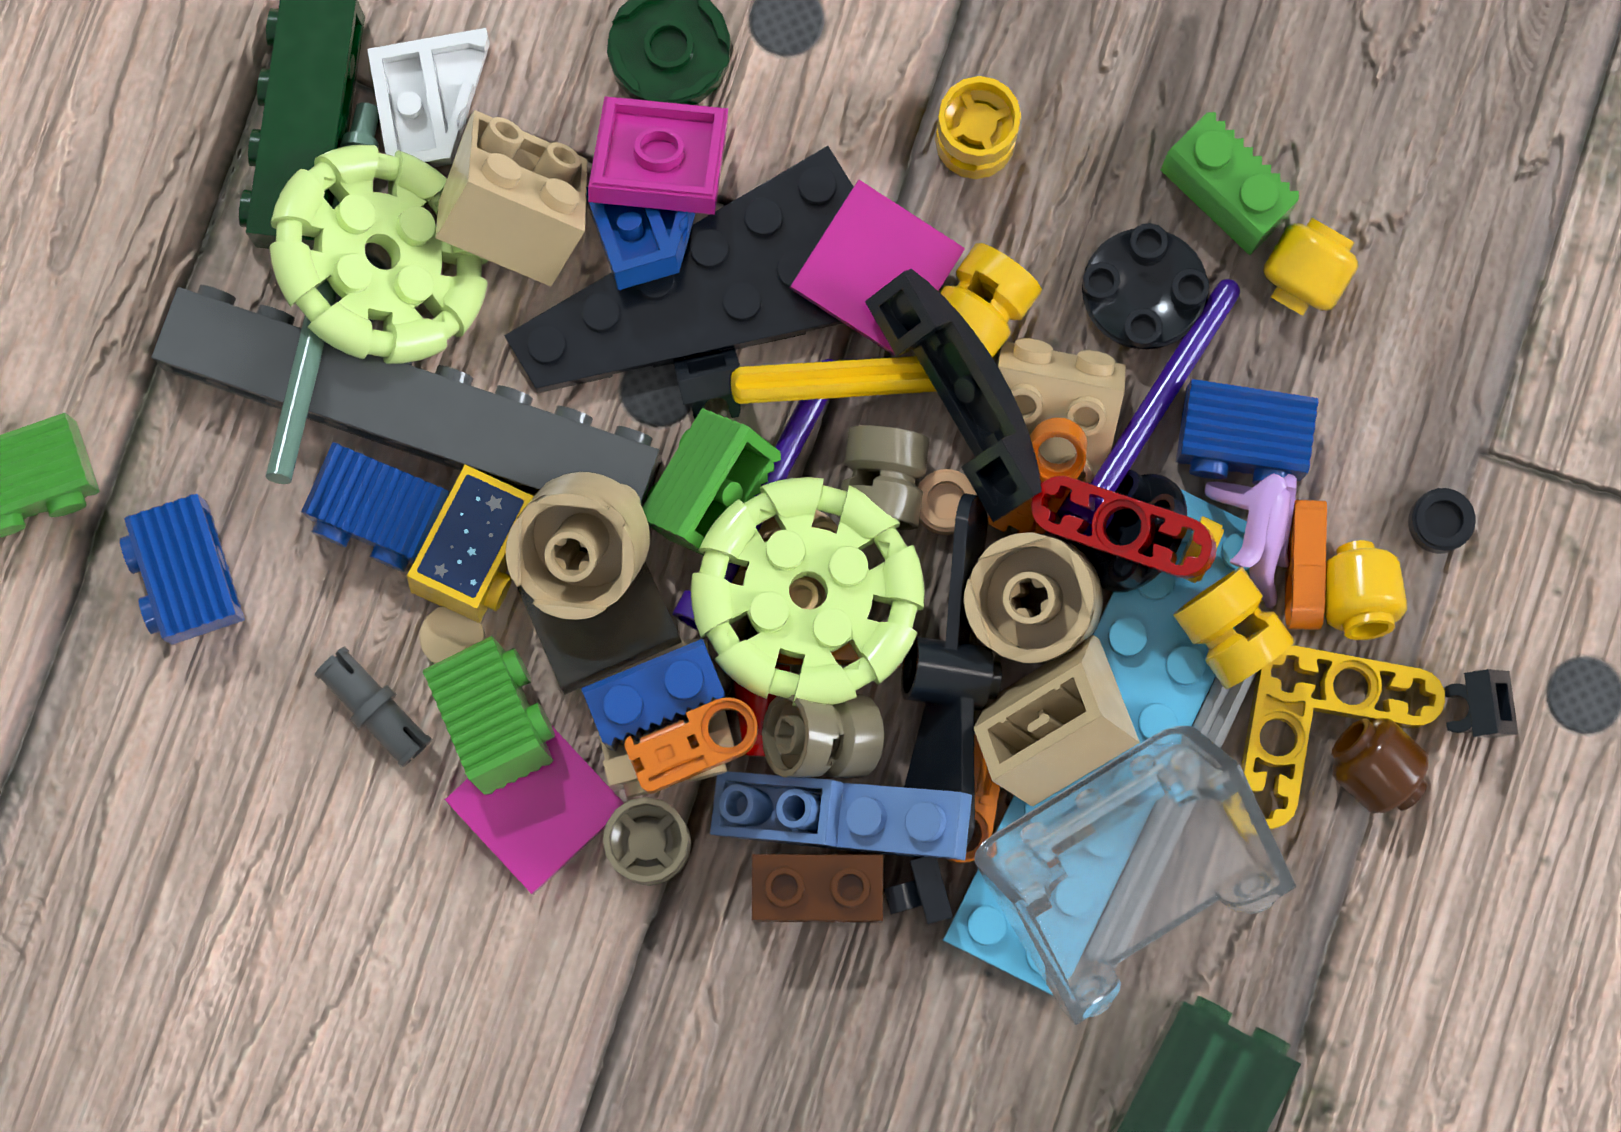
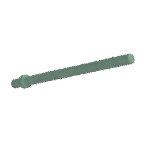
[266,102,379,484]

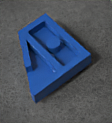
[586,187,696,290]

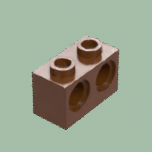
[752,854,883,923]

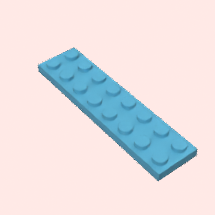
[942,490,1250,999]

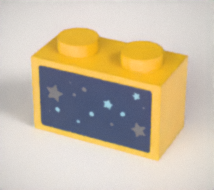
[407,465,534,623]

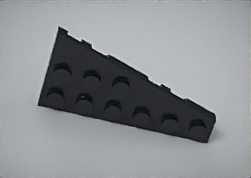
[504,146,854,393]

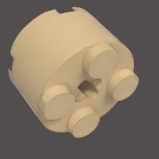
[506,472,650,620]
[964,533,1103,663]

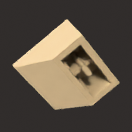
[435,110,587,286]
[974,635,1140,807]

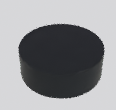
[1408,488,1476,554]

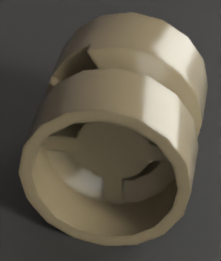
[837,425,930,530]
[762,694,884,778]
[603,797,692,886]

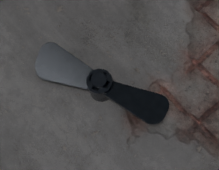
[901,493,1002,845]

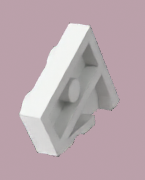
[367,28,490,167]

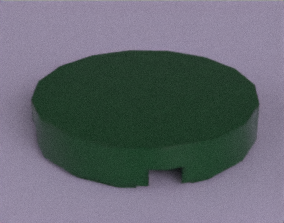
[607,0,731,105]

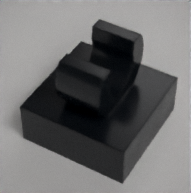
[674,348,741,419]
[1444,669,1518,738]
[884,857,953,925]

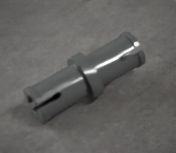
[314,646,433,768]

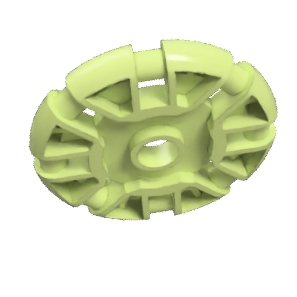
[269,145,488,364]
[691,477,925,706]

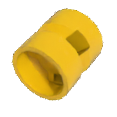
[935,76,1021,179]
[940,243,1042,358]
[1173,567,1295,689]

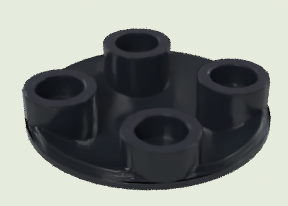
[1082,223,1210,350]
[1073,470,1187,592]

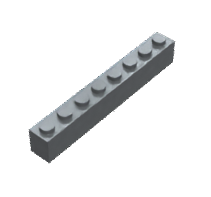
[151,285,662,507]

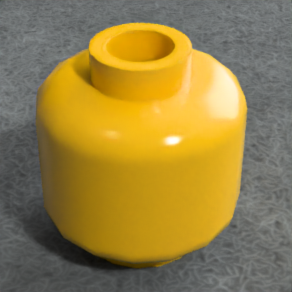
[1263,217,1358,316]
[1324,540,1407,640]

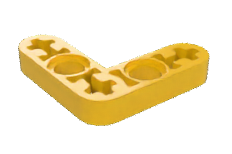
[1236,646,1445,830]

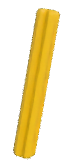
[731,356,937,404]

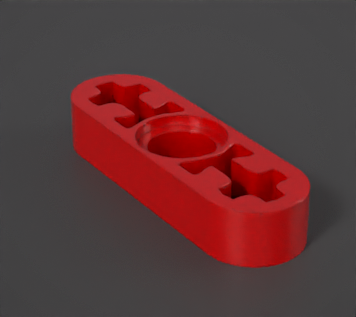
[1031,476,1217,579]

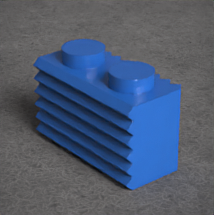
[1176,379,1319,485]
[301,442,450,572]
[120,494,245,645]
[581,639,726,752]

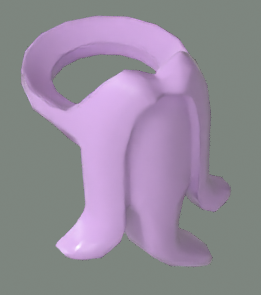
[1205,473,1297,609]

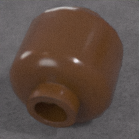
[1331,718,1429,813]

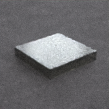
[517,547,682,695]

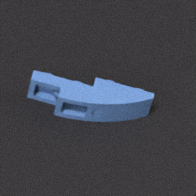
[710,771,972,860]

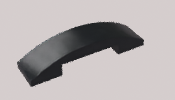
[865,269,1042,522]

